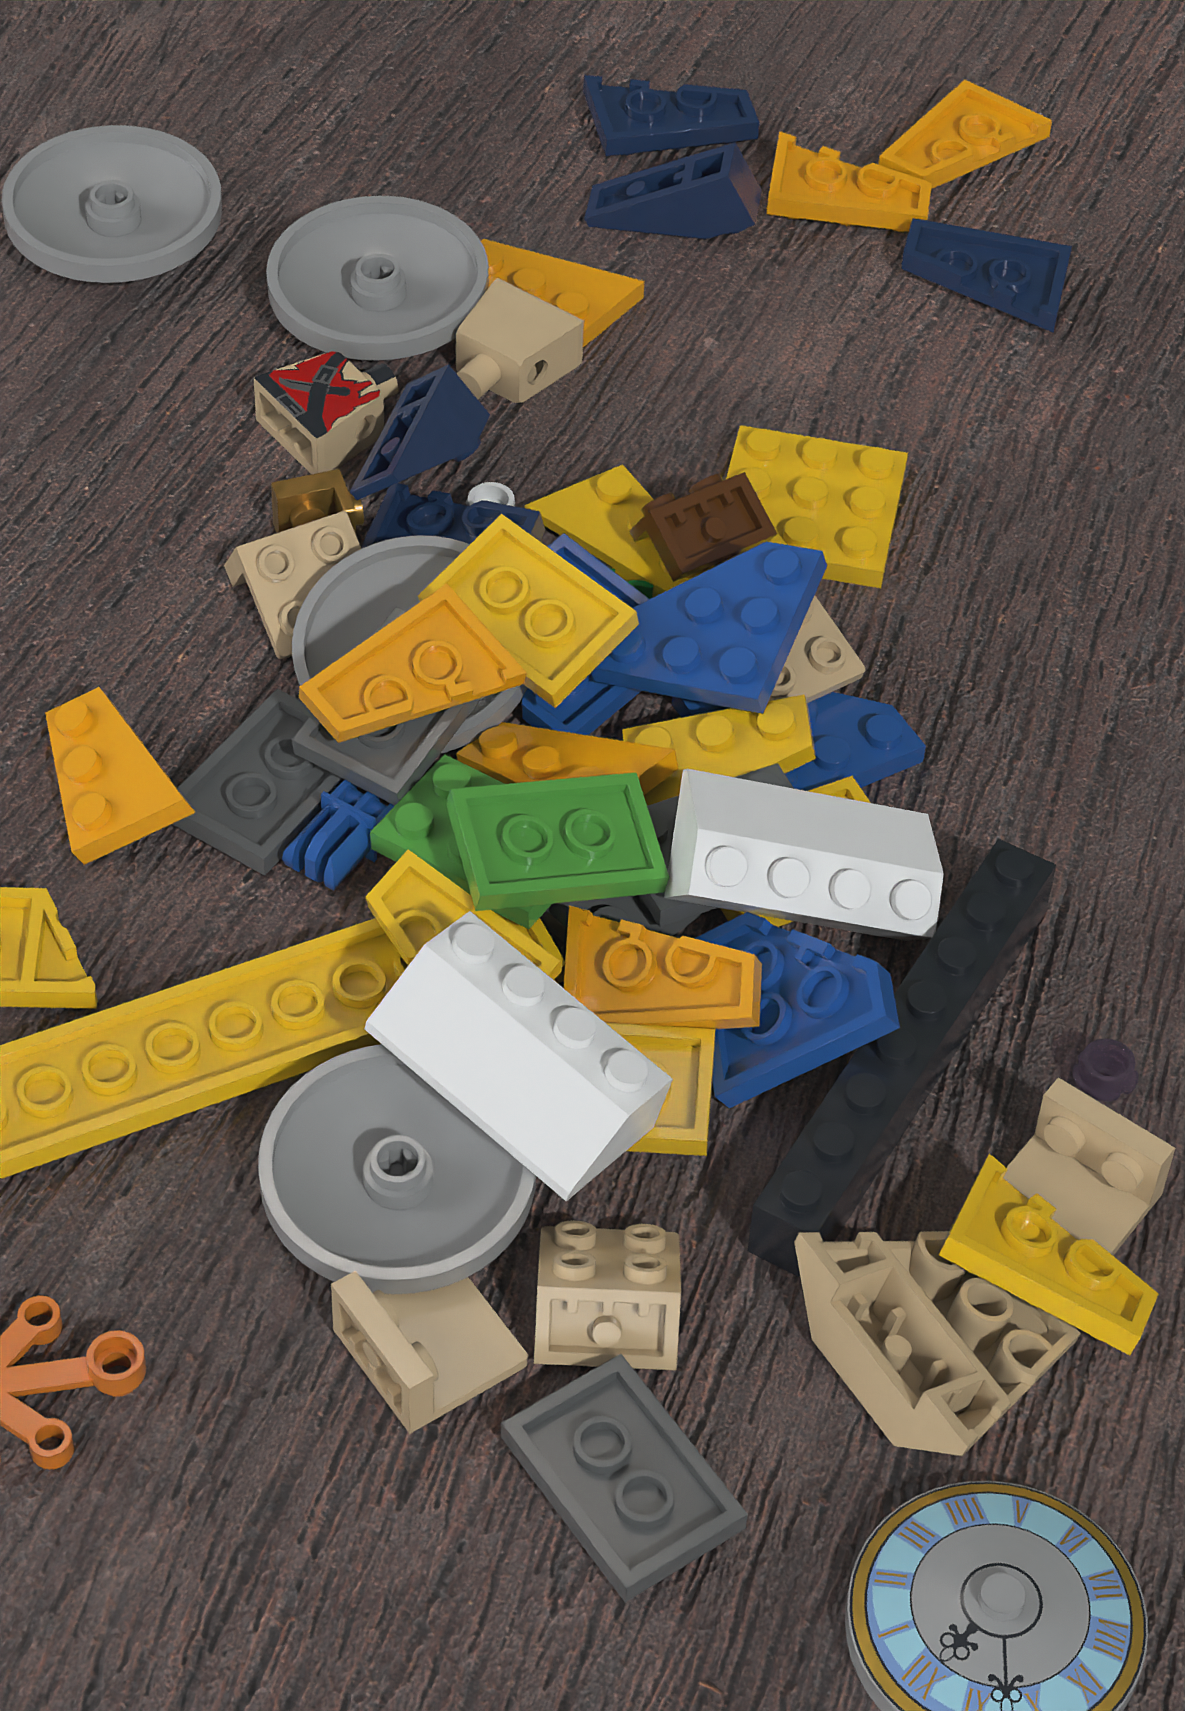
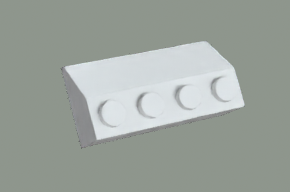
[664,769,944,941]
[364,911,673,1201]

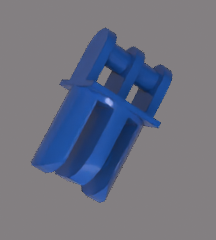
[282,780,395,891]

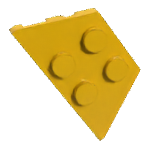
[0,887,97,1009]

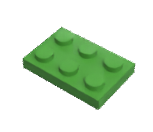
[370,754,552,929]
[446,773,670,911]

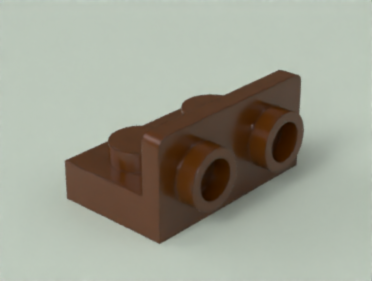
[629,472,777,582]

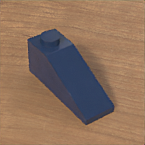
[584,142,762,239]
[350,364,490,500]

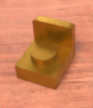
[271,469,364,534]

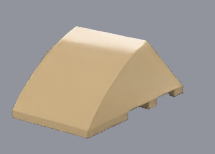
[795,1231,1081,1456]

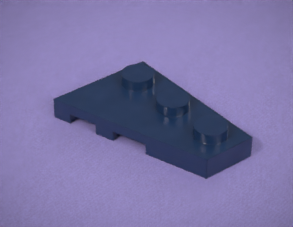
[583,75,759,156]
[901,218,1072,333]
[361,483,545,549]

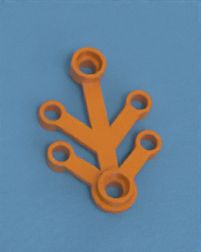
[0,1295,146,1469]

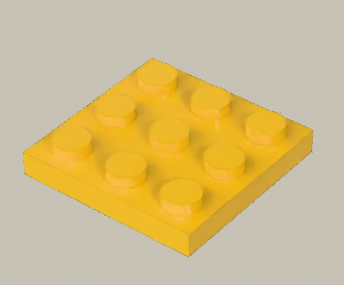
[723,425,908,588]

